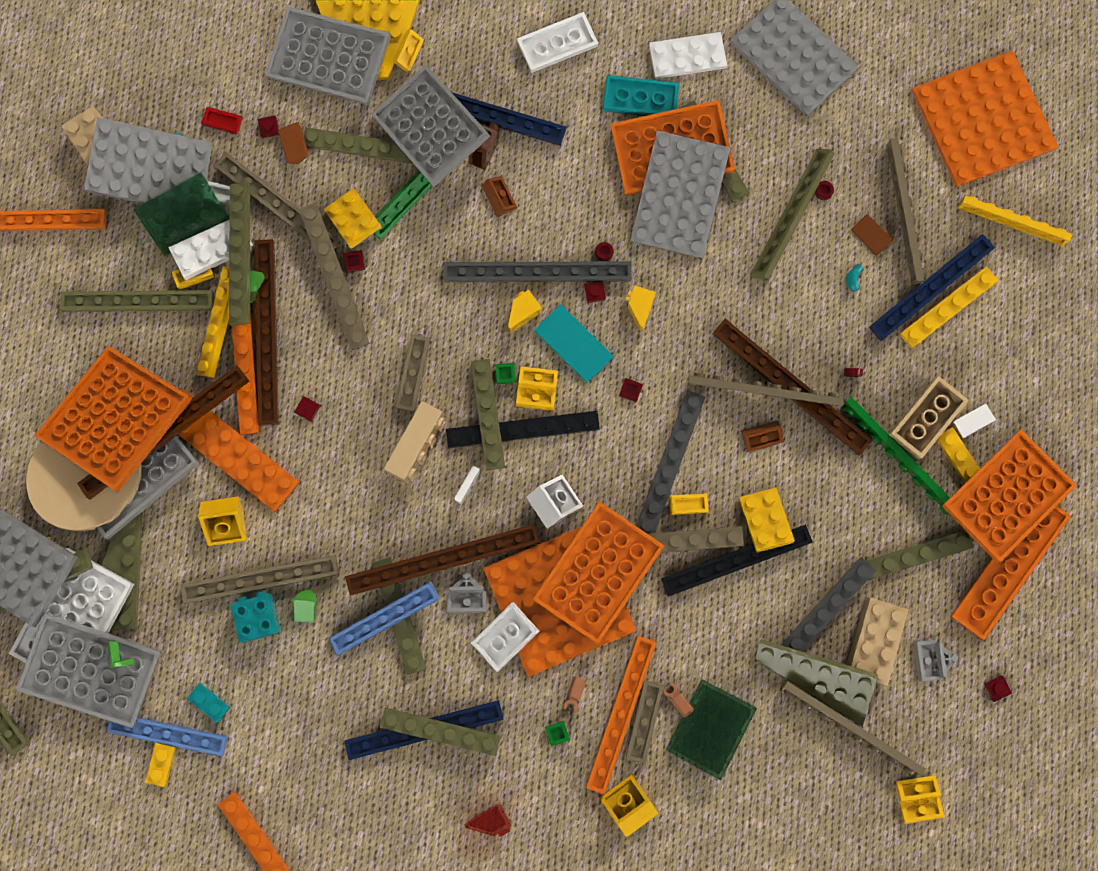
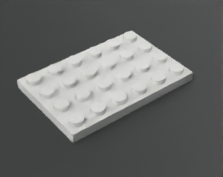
[9,548,134,663]

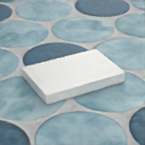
[471,602,540,672]

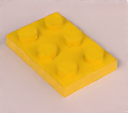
[324,188,382,249]
[739,487,795,553]

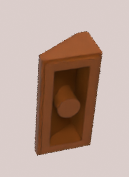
[278,122,309,164]
[482,176,517,217]
[851,214,893,256]
[741,421,784,452]

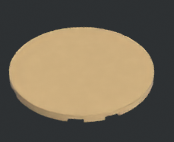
[26,441,142,532]

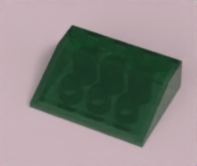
[133,171,230,257]
[665,679,757,780]

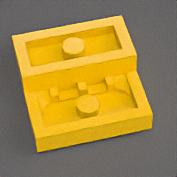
[516,366,558,411]
[896,775,945,824]

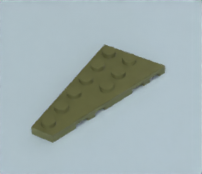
[101,512,143,630]
[755,639,878,727]

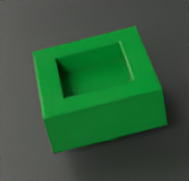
[495,363,516,384]
[545,720,570,747]

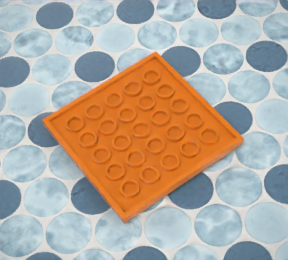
[911,50,1059,187]
[34,346,192,493]
[484,527,636,677]

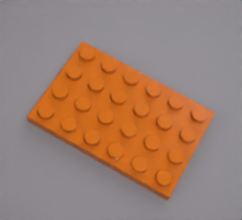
[610,100,735,196]
[942,429,1077,564]
[532,501,665,644]

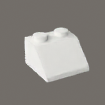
[526,475,583,529]

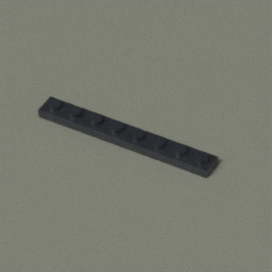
[446,411,600,449]
[661,524,813,597]

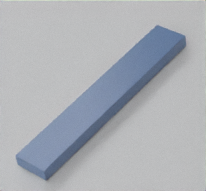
[329,582,440,656]
[107,717,228,757]

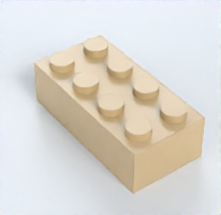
[61,106,102,166]
[888,376,969,462]
[384,401,446,485]
[847,597,909,686]

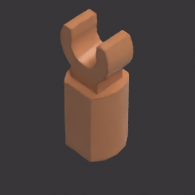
[563,677,586,713]
[663,683,694,718]

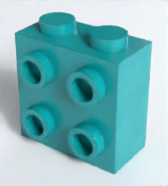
[230,591,282,643]

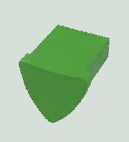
[250,270,265,303]
[292,589,316,623]
[107,640,134,668]

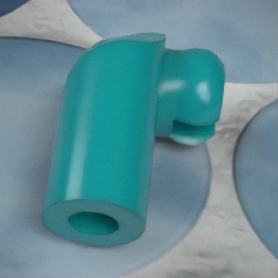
[845,264,864,292]

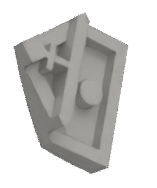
[447,571,487,614]
[913,640,958,682]

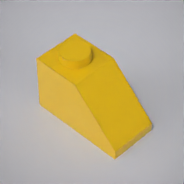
[626,285,656,331]
[508,290,542,333]

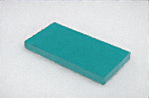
[603,75,679,116]
[534,304,614,383]

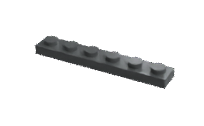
[782,557,876,652]

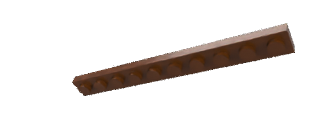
[254,239,279,426]
[712,318,873,456]
[77,365,250,500]
[345,524,540,596]

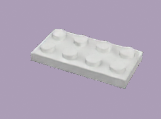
[517,12,598,73]
[649,32,727,79]
[168,219,254,281]

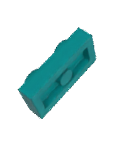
[186,683,231,723]

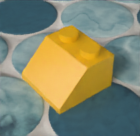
[198,496,247,546]
[600,774,659,838]

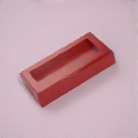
[201,107,243,135]

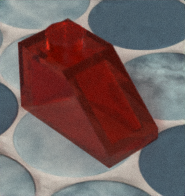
[464,802,512,837]

